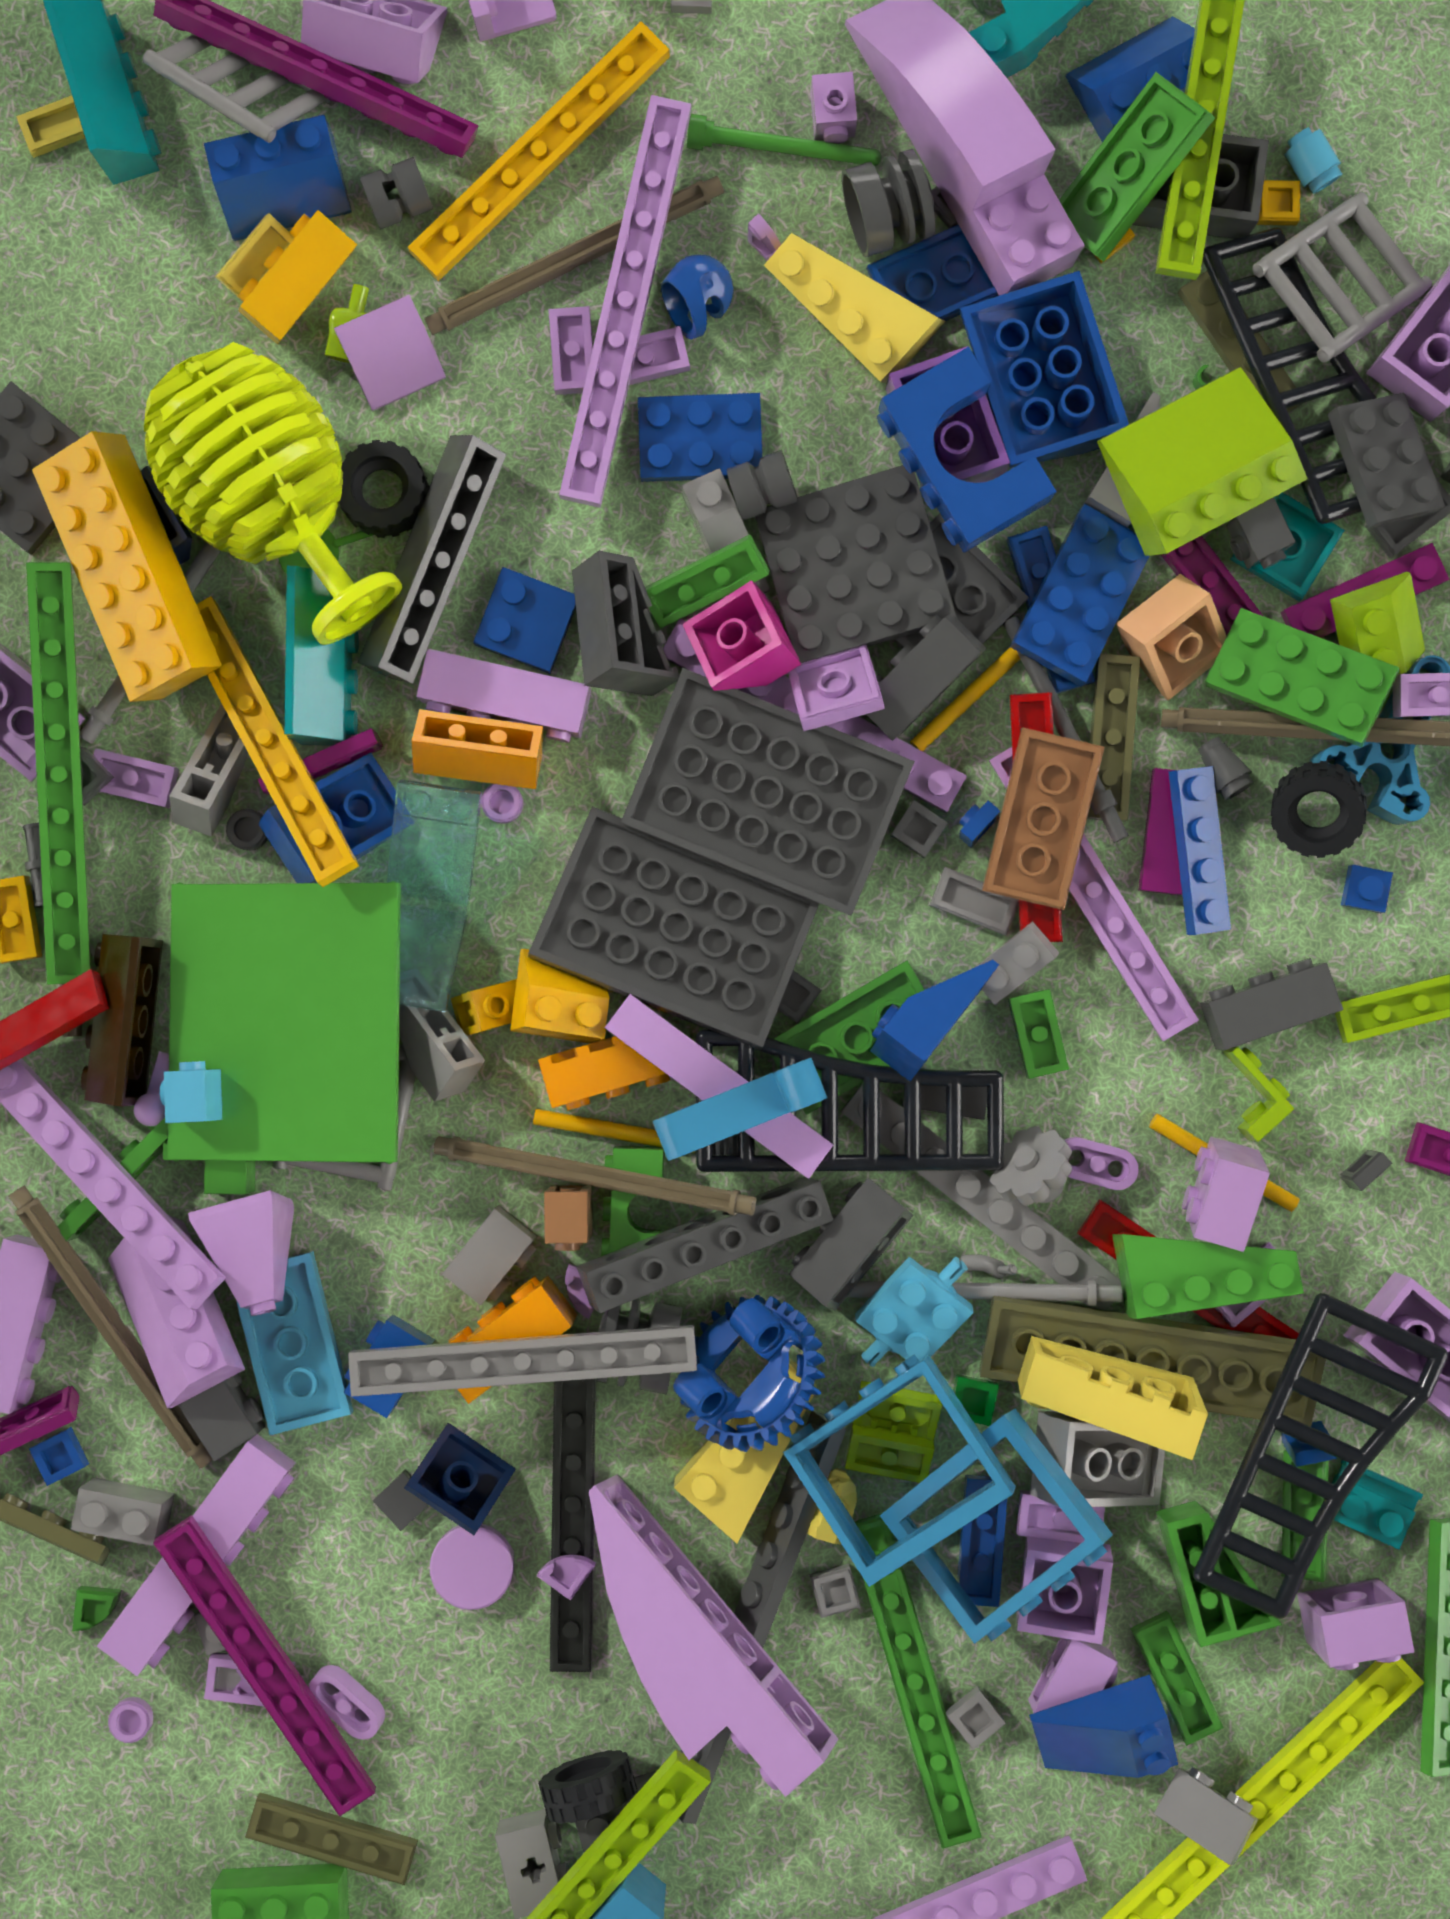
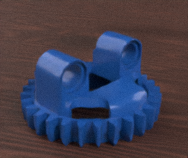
[673,1295,825,1453]

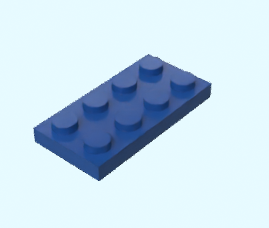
[1010,504,1149,687]

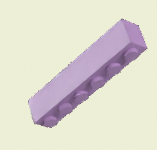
[97,1434,296,1676]

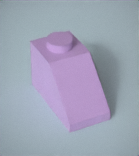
[1028,1638,1118,1713]

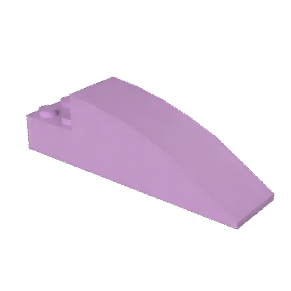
[844,0,1085,296]
[589,1474,838,1797]

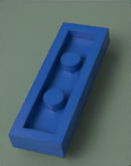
[957,1475,1007,1607]

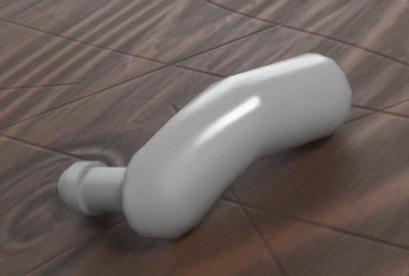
[959,1254,1017,1279]

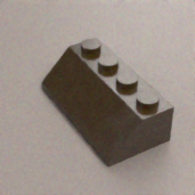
[81,934,163,1107]

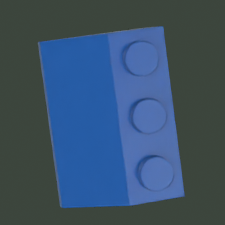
[1065,16,1195,142]
[204,115,352,241]

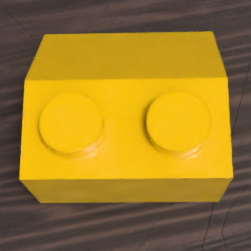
[510,949,610,1043]

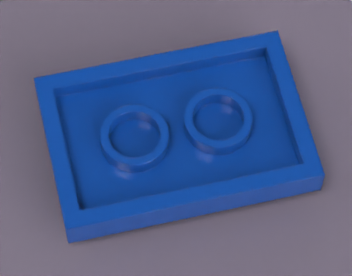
[638,393,762,482]

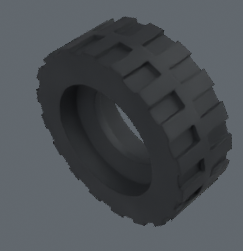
[338,440,429,538]
[1271,761,1367,858]
[538,1750,637,1824]

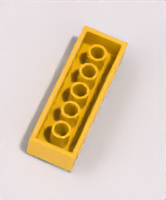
[32,431,222,702]

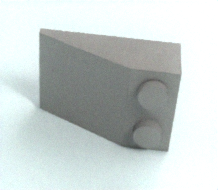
[1030,1411,1165,1507]

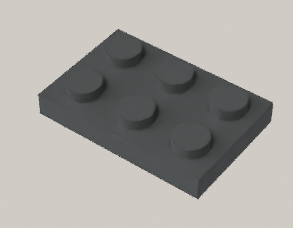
[1327,392,1445,529]

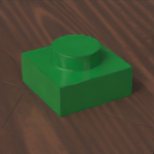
[948,1374,999,1426]

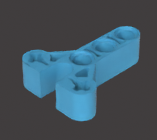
[1310,655,1450,825]

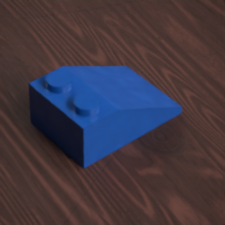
[258,752,416,883]
[870,959,1000,1081]
[1029,1675,1178,1778]

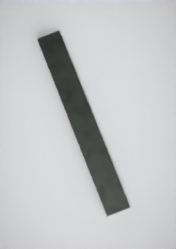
[550,1379,596,1672]

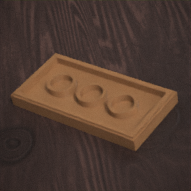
[981,728,1105,910]

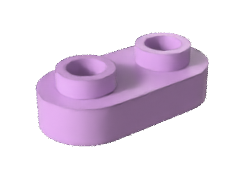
[1065,1137,1139,1190]
[309,1665,385,1740]

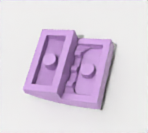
[334,294,446,411]

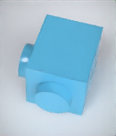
[160,1061,223,1123]

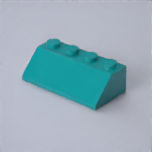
[43,0,162,185]
[284,565,359,746]

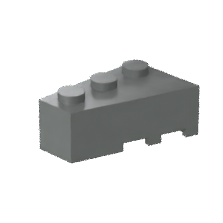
[572,550,680,696]

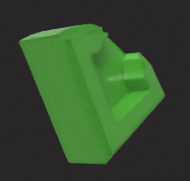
[72,1586,122,1631]

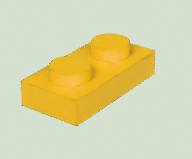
[0,875,42,964]

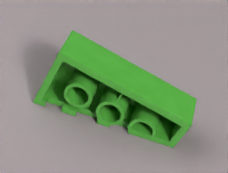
[1112,1234,1304,1319]

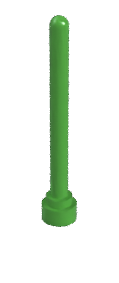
[687,114,882,166]

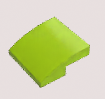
[845,1381,943,1483]

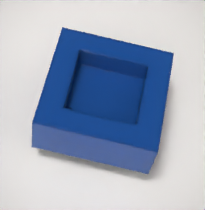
[959,800,1000,848]
[1341,864,1393,914]
[1281,1421,1337,1467]
[29,1427,90,1486]

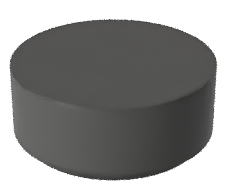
[226,809,268,851]

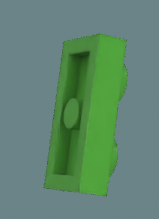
[1007,989,1069,1079]

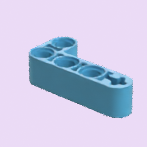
[652,1058,828,1161]

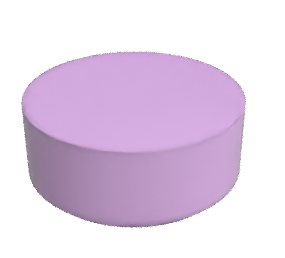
[481,784,523,824]
[108,1697,153,1743]

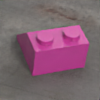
[682,580,801,691]

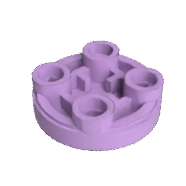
[430,1524,514,1610]

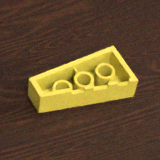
[764,233,946,384]
[1018,1336,1208,1460]
[674,1358,817,1544]

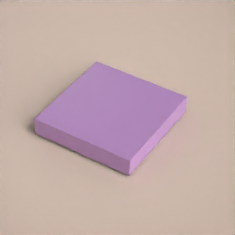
[788,645,885,731]

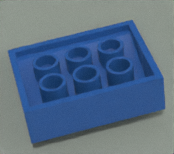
[960,270,1129,468]

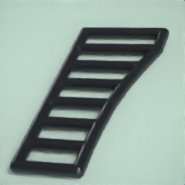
[1203,227,1377,524]
[696,1030,1004,1172]
[1193,1293,1448,1619]

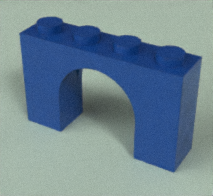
[877,346,1057,553]

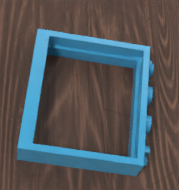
[783,1354,1016,1587]
[880,1409,1113,1644]

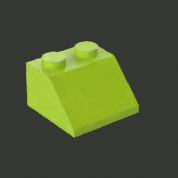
[1330,572,1425,674]

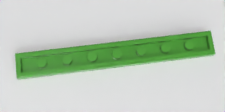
[854,1513,982,1849]

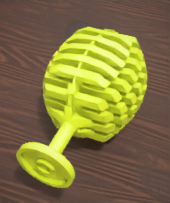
[144,342,402,645]

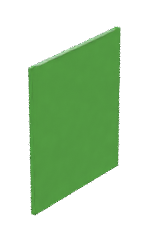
[167,881,401,1164]

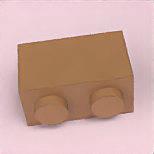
[544,1185,593,1251]

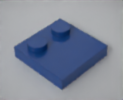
[473,567,576,674]

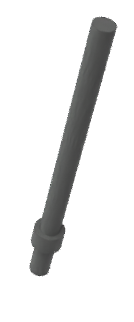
[1003,616,1129,843]

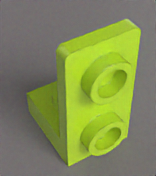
[1223,1047,1295,1142]

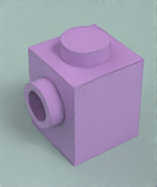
[810,72,857,144]

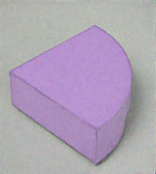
[748,213,781,261]
[565,1263,594,1319]
[537,1555,596,1601]

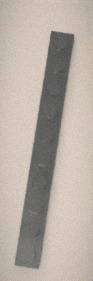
[679,1411,846,1824]

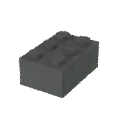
[1132,134,1269,239]

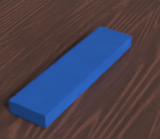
[1006,526,1095,694]

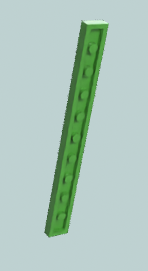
[26,562,91,985]

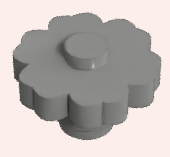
[990,1126,1072,1206]

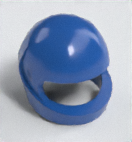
[661,255,734,340]

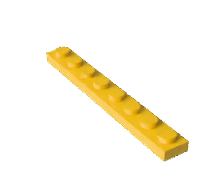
[408,21,670,282]
[196,596,360,887]

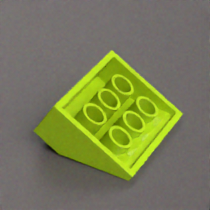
[1097,367,1308,556]

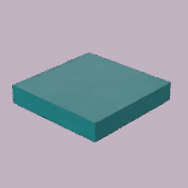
[1230,492,1345,602]

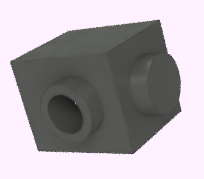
[1226,497,1295,569]

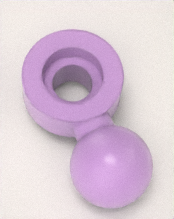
[134,1051,169,1126]

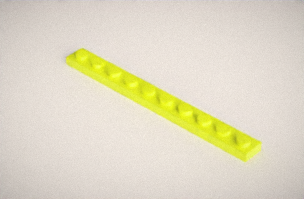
[1101,1658,1424,1919]

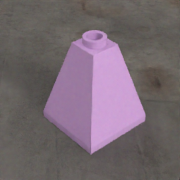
[188,1190,294,1316]

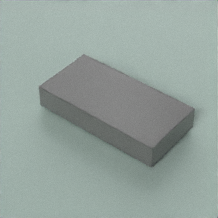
[929,867,1019,936]

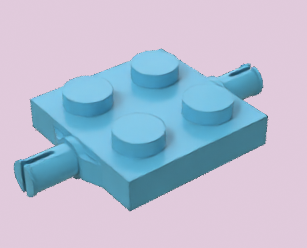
[855,1256,974,1367]

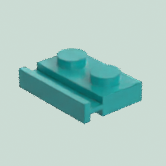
[1332,1460,1423,1550]

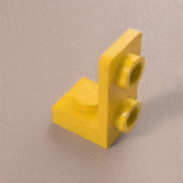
[450,979,517,1036]

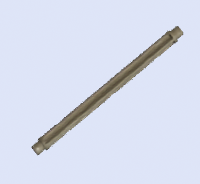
[424,176,724,336]
[1161,707,1450,746]
[434,1136,756,1216]
[8,1185,213,1469]

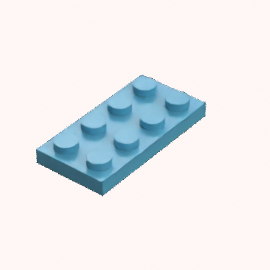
[236,1251,354,1435]

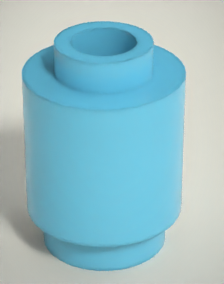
[1284,127,1342,195]

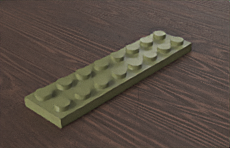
[979,1296,1326,1427]

